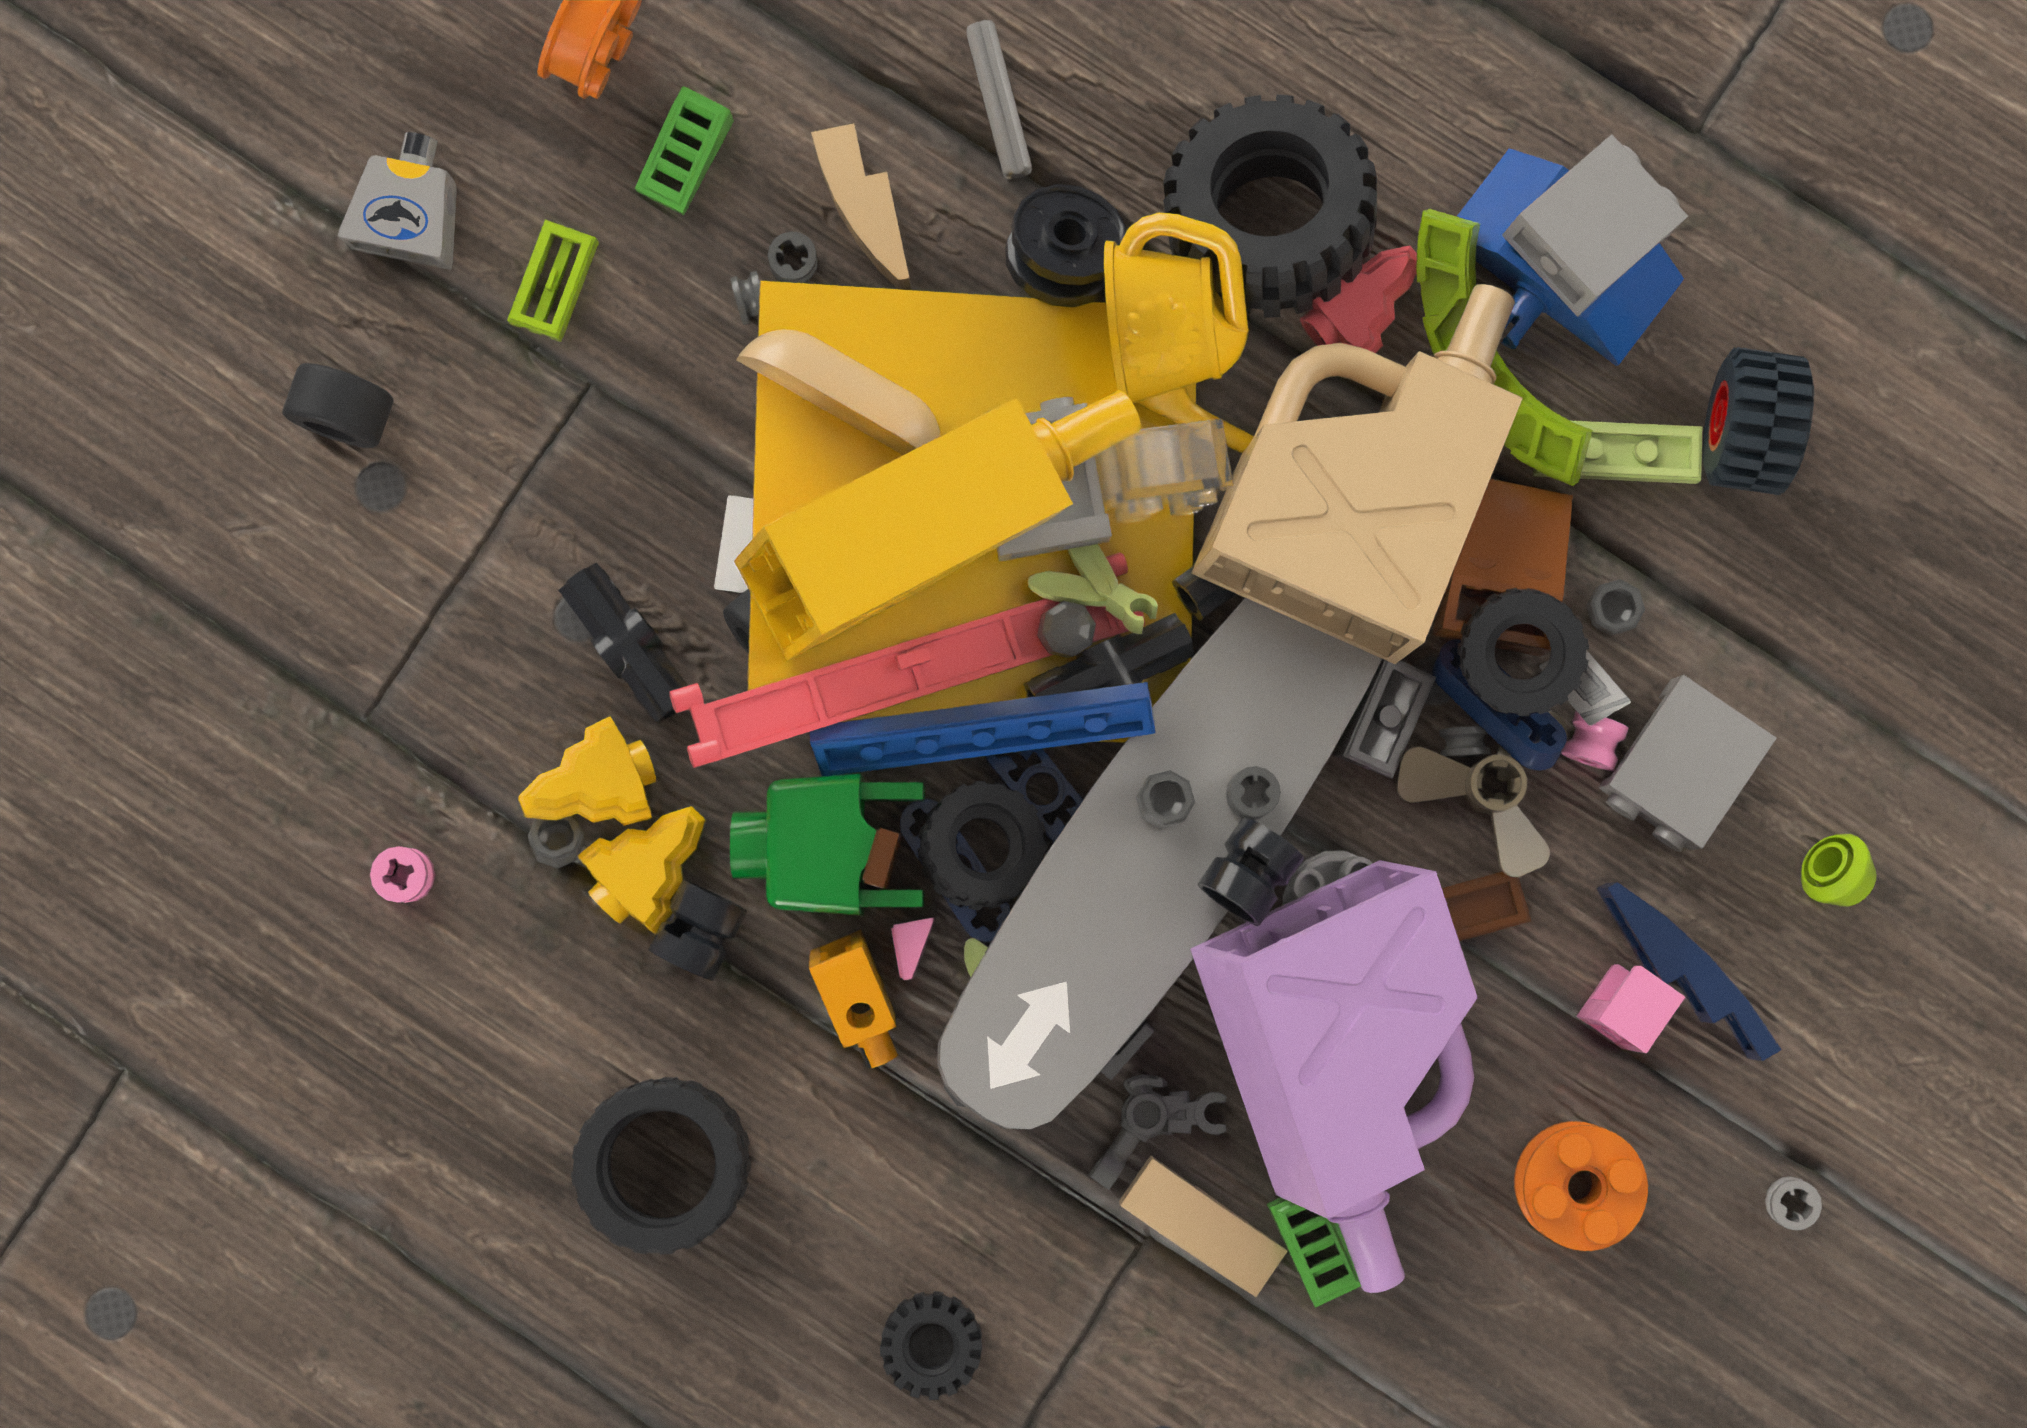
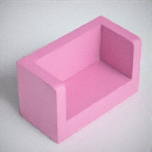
[1576,964,1685,1053]

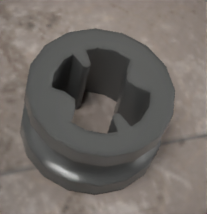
[767,231,818,283]
[730,270,760,325]
[1439,726,1491,758]
[1226,766,1281,820]

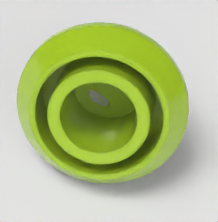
[1801,834,1877,907]

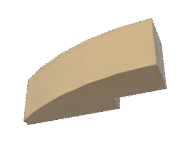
[811,123,911,290]
[1119,1155,1287,1297]

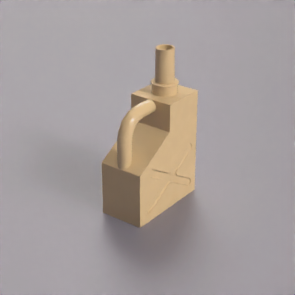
[1191,284,1522,664]

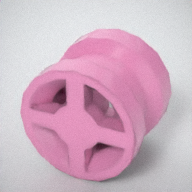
[1561,711,1629,771]
[370,846,435,903]

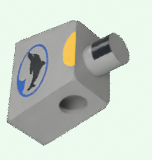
[338,132,457,270]

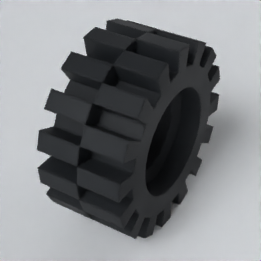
[880,1291,982,1400]

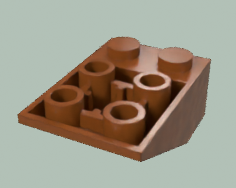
[1433,479,1573,657]

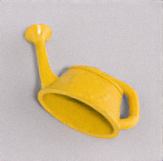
[1104,212,1254,453]

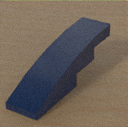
[1596,882,1782,1061]

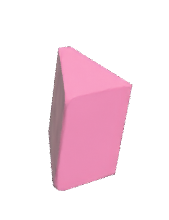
[891,917,935,981]

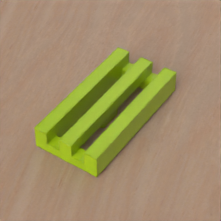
[507,220,599,342]

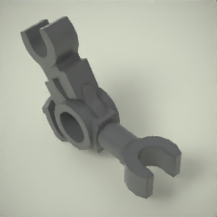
[1088,1075,1227,1190]

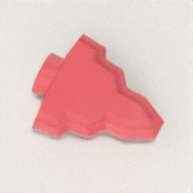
[1300,245,1417,353]

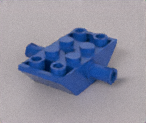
[1457,148,1684,366]

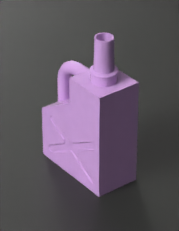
[1190,860,1478,1293]

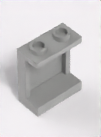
[1502,134,1688,317]
[986,397,1112,562]
[1598,674,1776,852]

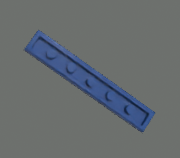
[810,682,1156,776]

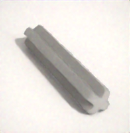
[966,20,1032,180]

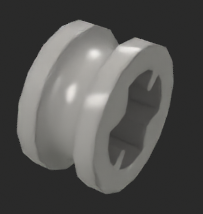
[1765,1176,1822,1231]

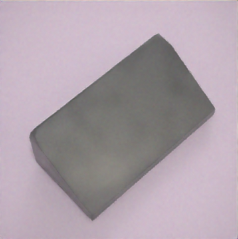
[1334,659,1436,778]

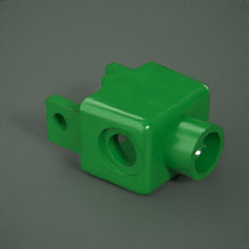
[730,774,925,916]

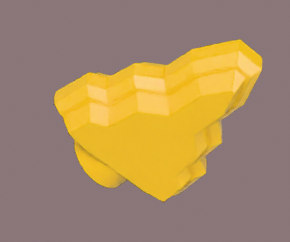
[518,716,656,826]
[578,806,706,935]

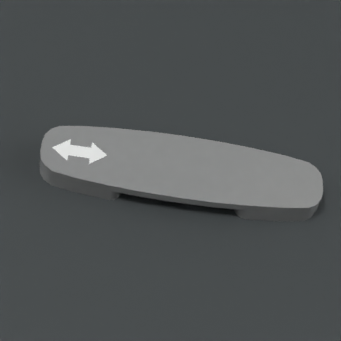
[937,598,1382,1129]

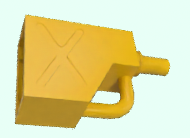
[734,390,1141,661]

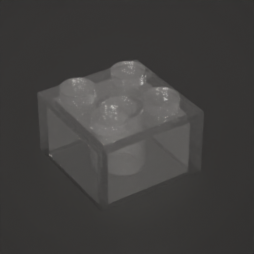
[1095,418,1233,523]

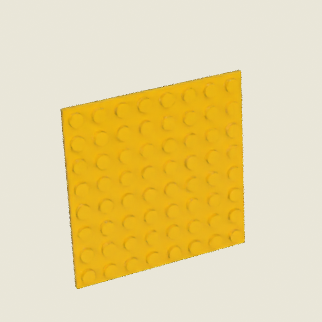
[747,281,1196,743]

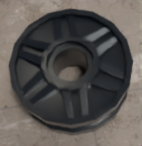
[1005,184,1126,307]

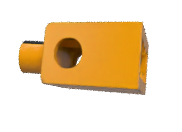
[809,930,898,1068]

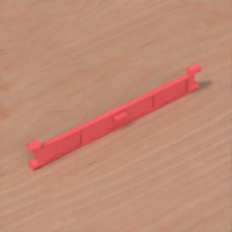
[669,552,1145,768]

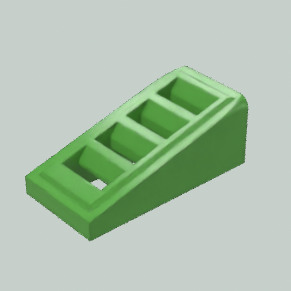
[635,86,734,215]
[1267,1197,1361,1308]

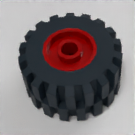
[1703,347,1814,495]

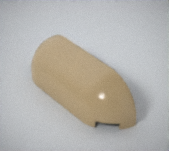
[736,329,941,455]

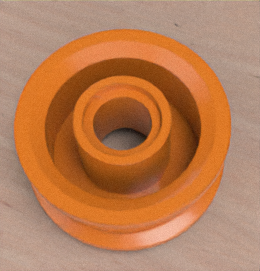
[537,0,642,99]
[1514,1121,1648,1251]

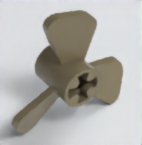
[1396,710,1567,877]

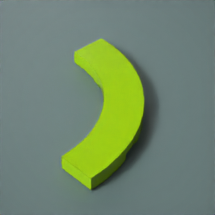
[1416,209,1593,486]

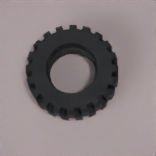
[1163,94,1377,318]

